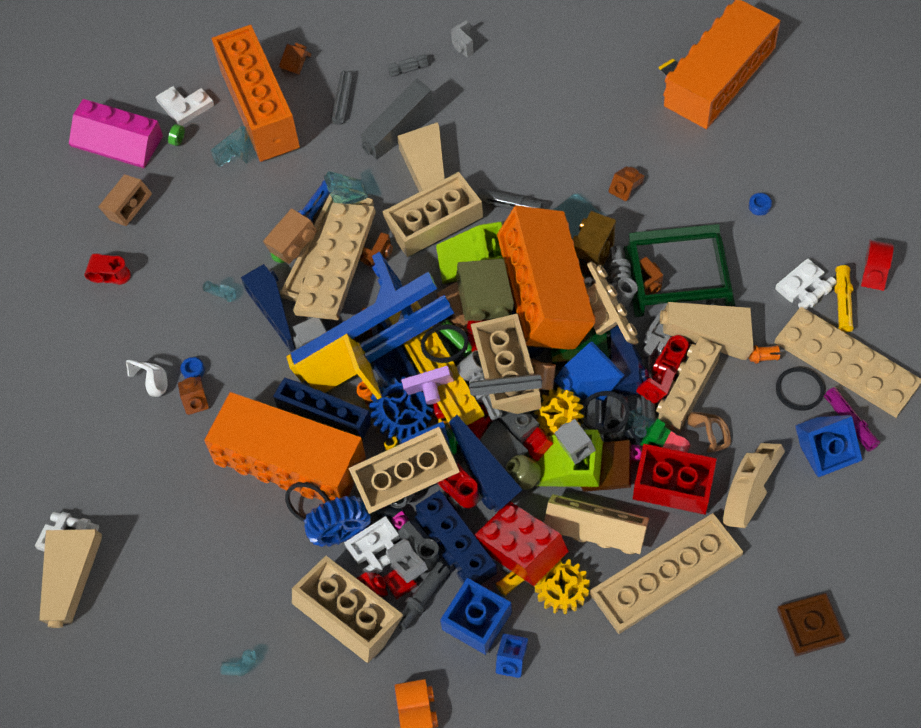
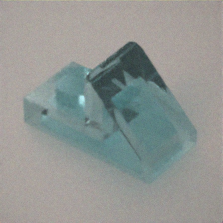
[211,125,249,167]
[324,171,368,204]

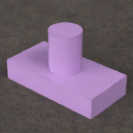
[401,366,454,404]

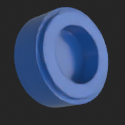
[749,193,772,216]
[180,357,205,379]

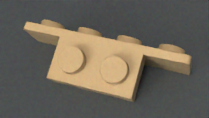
[586,262,639,345]

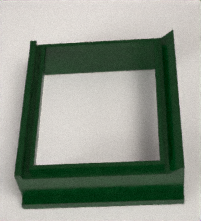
[623,224,735,317]

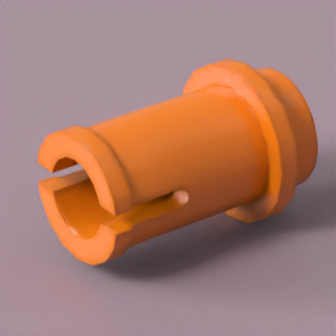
[749,345,780,364]
[357,381,373,409]

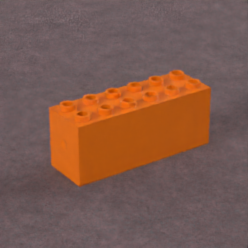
[663,0,781,130]
[211,25,300,162]
[497,205,596,349]
[204,392,366,503]

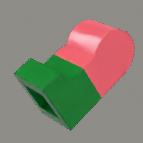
[640,419,691,452]

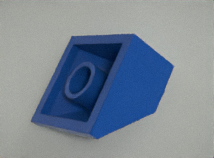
[554,342,625,404]
[795,415,862,477]

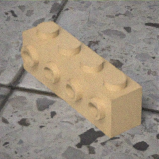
[656,337,722,434]
[544,494,649,554]

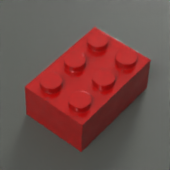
[632,444,717,515]
[475,501,569,586]

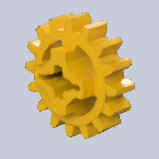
[534,388,584,436]
[535,559,590,614]

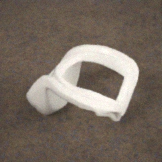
[126,360,168,397]

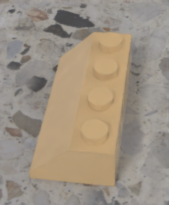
[382,172,483,257]
[471,314,541,414]
[349,427,460,514]
[292,556,403,663]

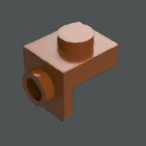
[279,43,312,75]
[608,166,645,201]
[360,232,393,267]
[639,257,663,295]
[178,376,209,415]

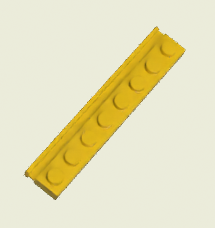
[389,301,485,427]

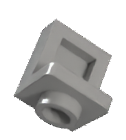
[451,20,474,58]
[386,539,428,583]

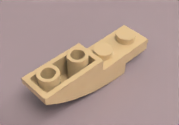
[723,443,785,528]

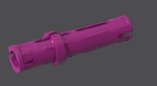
[824,387,880,452]

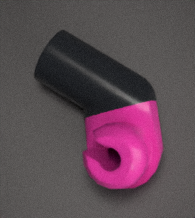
[624,427,643,462]
[377,506,409,530]

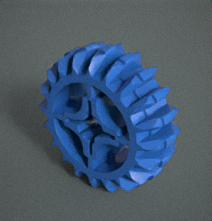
[369,377,434,441]
[304,496,371,547]

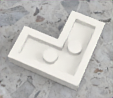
[156,86,214,126]

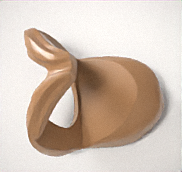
[687,412,731,453]

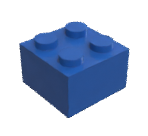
[440,578,512,655]

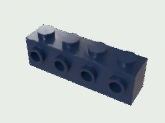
[273,377,372,440]
[415,490,497,585]

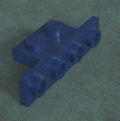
[371,320,423,392]

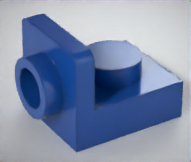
[496,634,528,678]

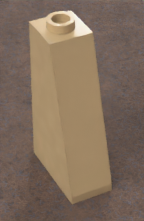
[397,122,444,192]
[660,302,753,360]
[39,529,102,628]

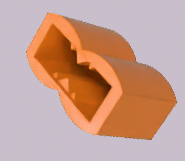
[395,679,438,728]

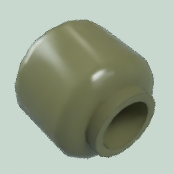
[505,454,541,490]

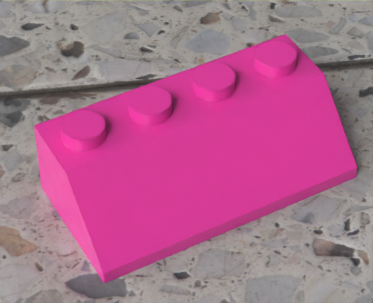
[69,99,163,168]

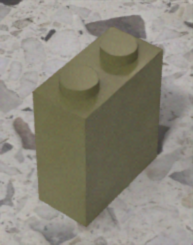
[456,259,514,321]

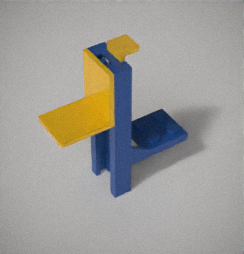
[286,251,454,400]

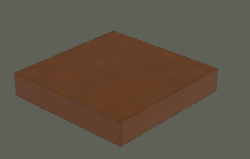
[581,440,631,492]
[777,593,846,657]

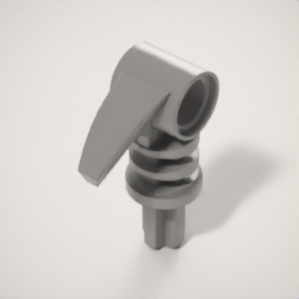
[590,245,638,308]
[457,350,502,420]

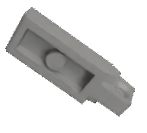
[642,303,672,358]

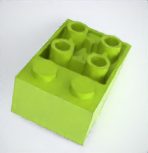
[436,222,503,284]
[530,430,603,487]

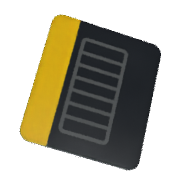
[658,59,678,76]

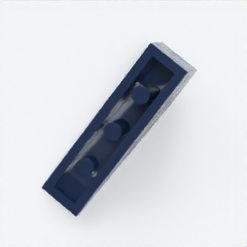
[241,264,295,352]
[611,325,650,396]
[449,415,522,512]

